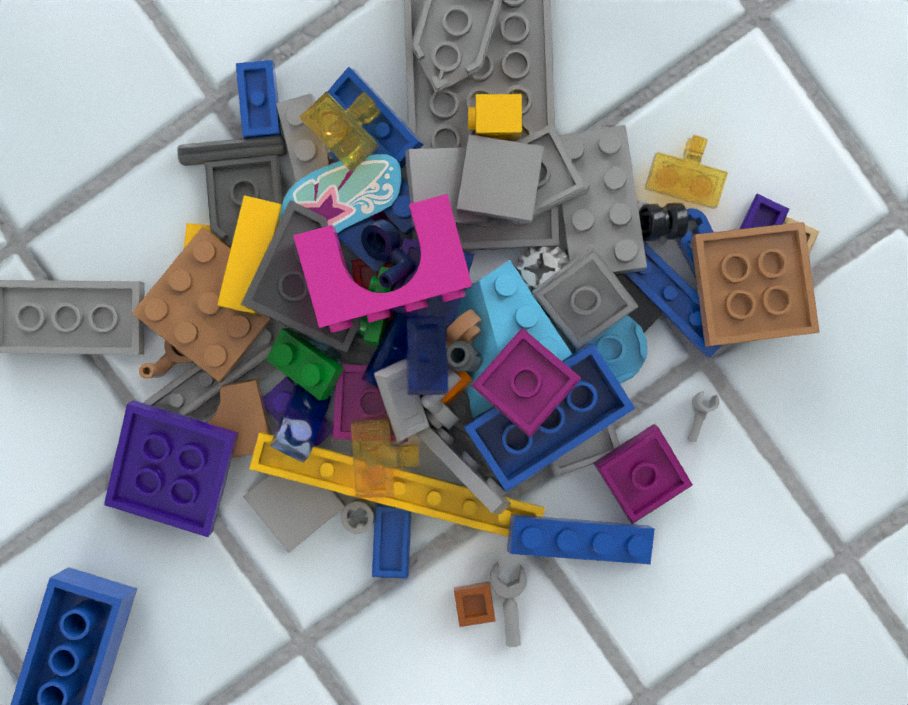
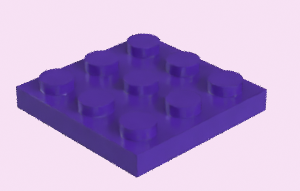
[104,400,239,537]

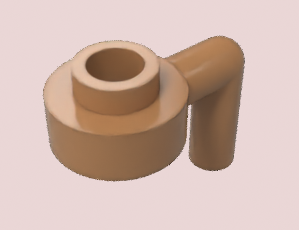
[422,309,482,351]
[139,340,193,378]

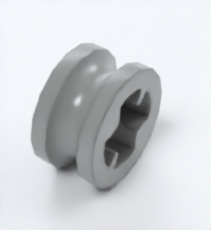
[341,499,375,534]

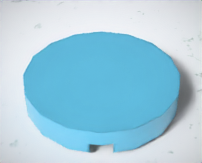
[575,315,648,384]

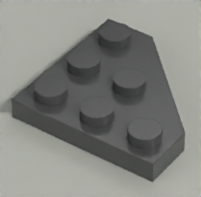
[240,200,362,353]

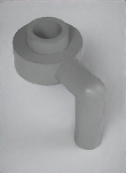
[421,368,461,430]

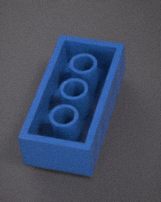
[464,344,635,492]
[11,567,138,705]

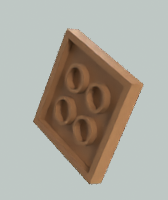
[691,222,820,347]
[132,227,272,382]

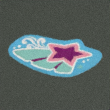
[279,154,401,234]

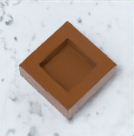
[454,582,496,627]

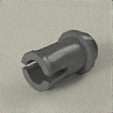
[445,341,483,372]

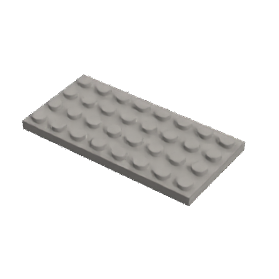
[404,0,559,251]

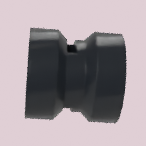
[639,203,688,241]

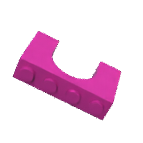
[293,194,472,333]

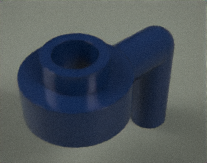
[361,220,415,288]

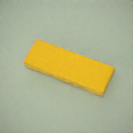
[217,196,282,315]

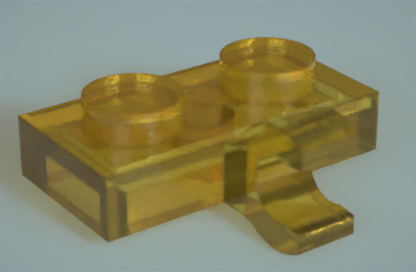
[299,91,380,172]
[644,135,728,209]
[351,419,419,498]

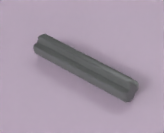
[177,135,286,166]

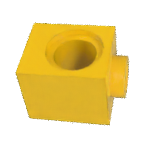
[468,94,522,141]

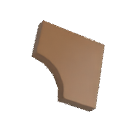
[206,378,272,458]

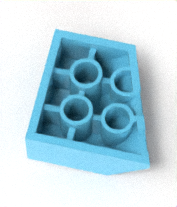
[442,260,572,418]

